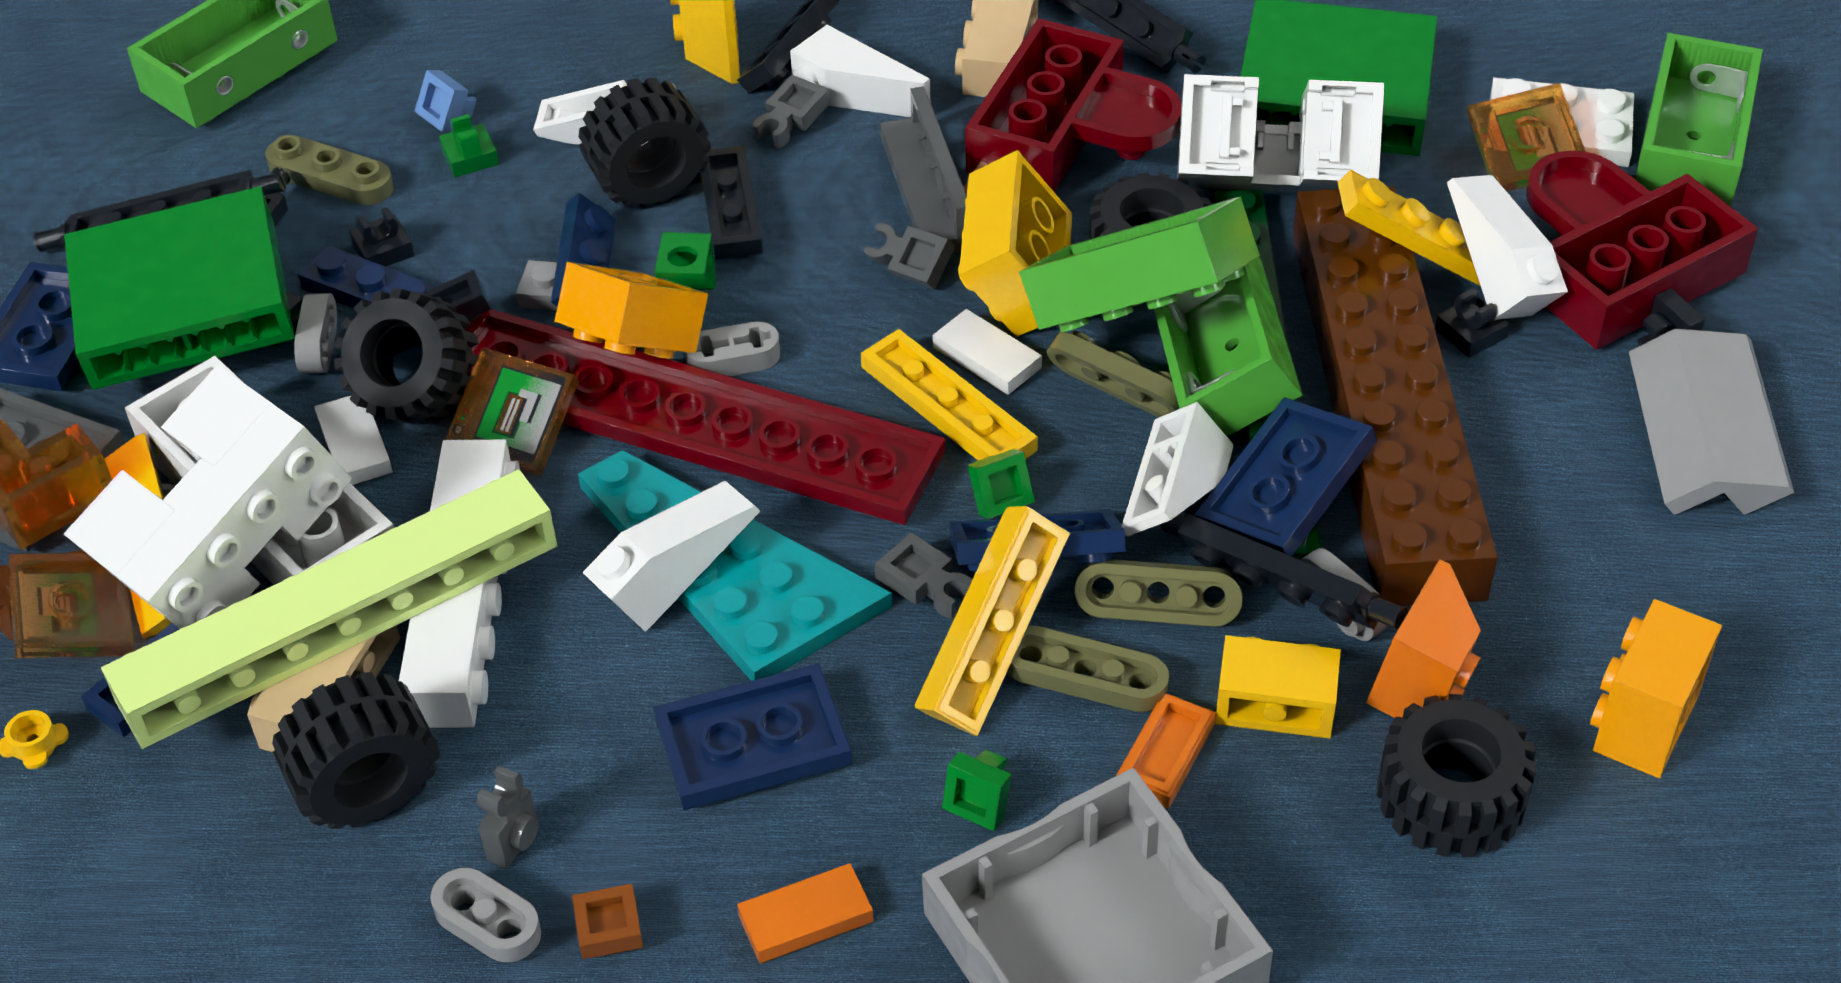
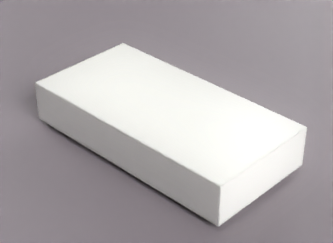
[933,309,1042,395]
[314,396,393,485]

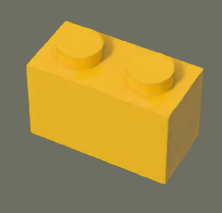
[1215,635,1341,739]

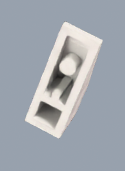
[790,25,931,117]
[1447,175,1568,320]
[1122,402,1234,536]
[583,481,760,632]

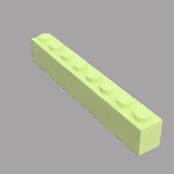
[101,469,557,749]

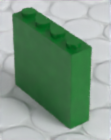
[1241,0,1437,156]
[64,186,295,390]

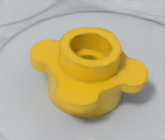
[0,710,69,769]

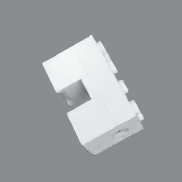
[1177,74,1384,192]
[64,365,353,629]

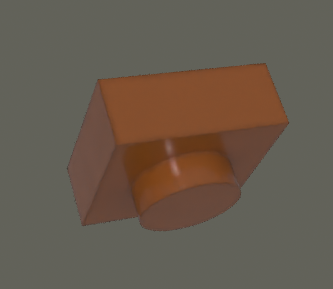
[572,883,643,960]

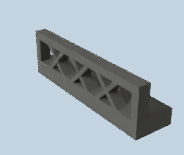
[880,86,967,254]

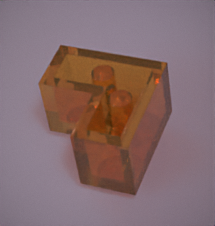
[0,419,112,550]

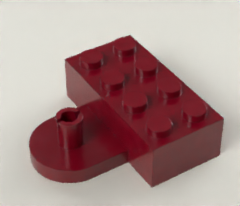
[965,18,1182,193]
[1526,151,1759,350]

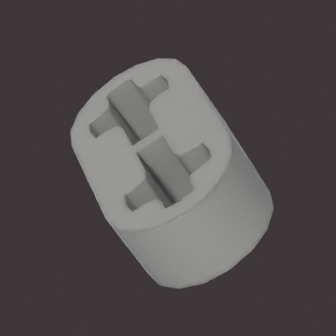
[294,293,337,374]
[684,322,780,377]

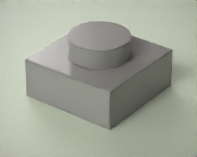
[516,260,557,311]

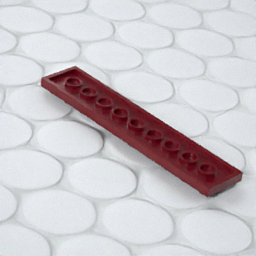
[463,309,945,525]

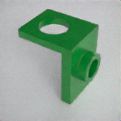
[655,232,717,290]

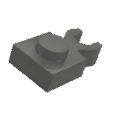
[753,75,831,149]
[864,223,956,290]
[875,533,972,619]
[477,765,539,869]

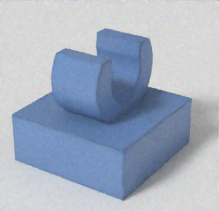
[414,70,477,132]

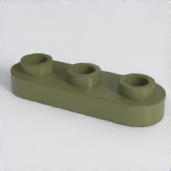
[265,135,394,205]
[1047,331,1179,417]
[1075,559,1242,627]
[1007,625,1169,712]

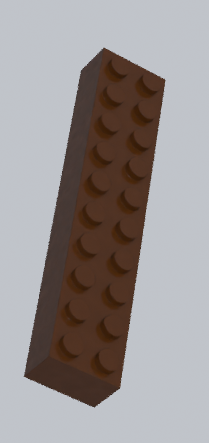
[1292,186,1498,606]

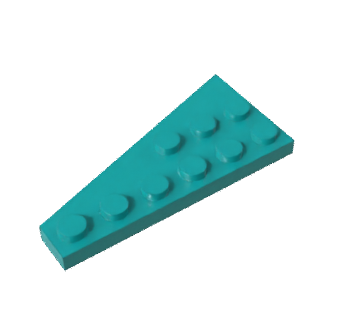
[578,450,892,681]

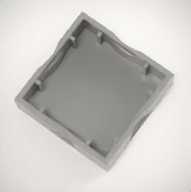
[922,768,1273,983]

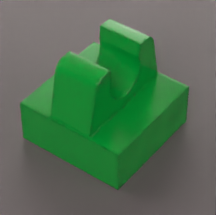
[439,114,499,178]
[967,449,1035,519]
[942,749,1012,831]

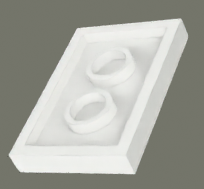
[1485,77,1634,167]

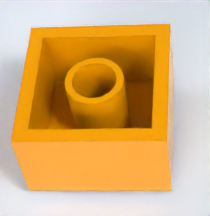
[554,262,708,359]
[1590,599,1722,779]

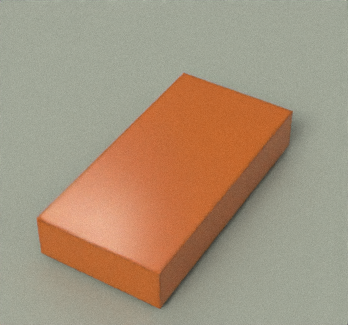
[1116,693,1216,809]
[737,863,874,964]

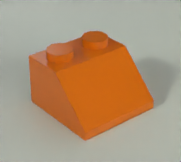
[1366,559,1481,718]

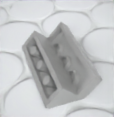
[1629,329,1794,515]

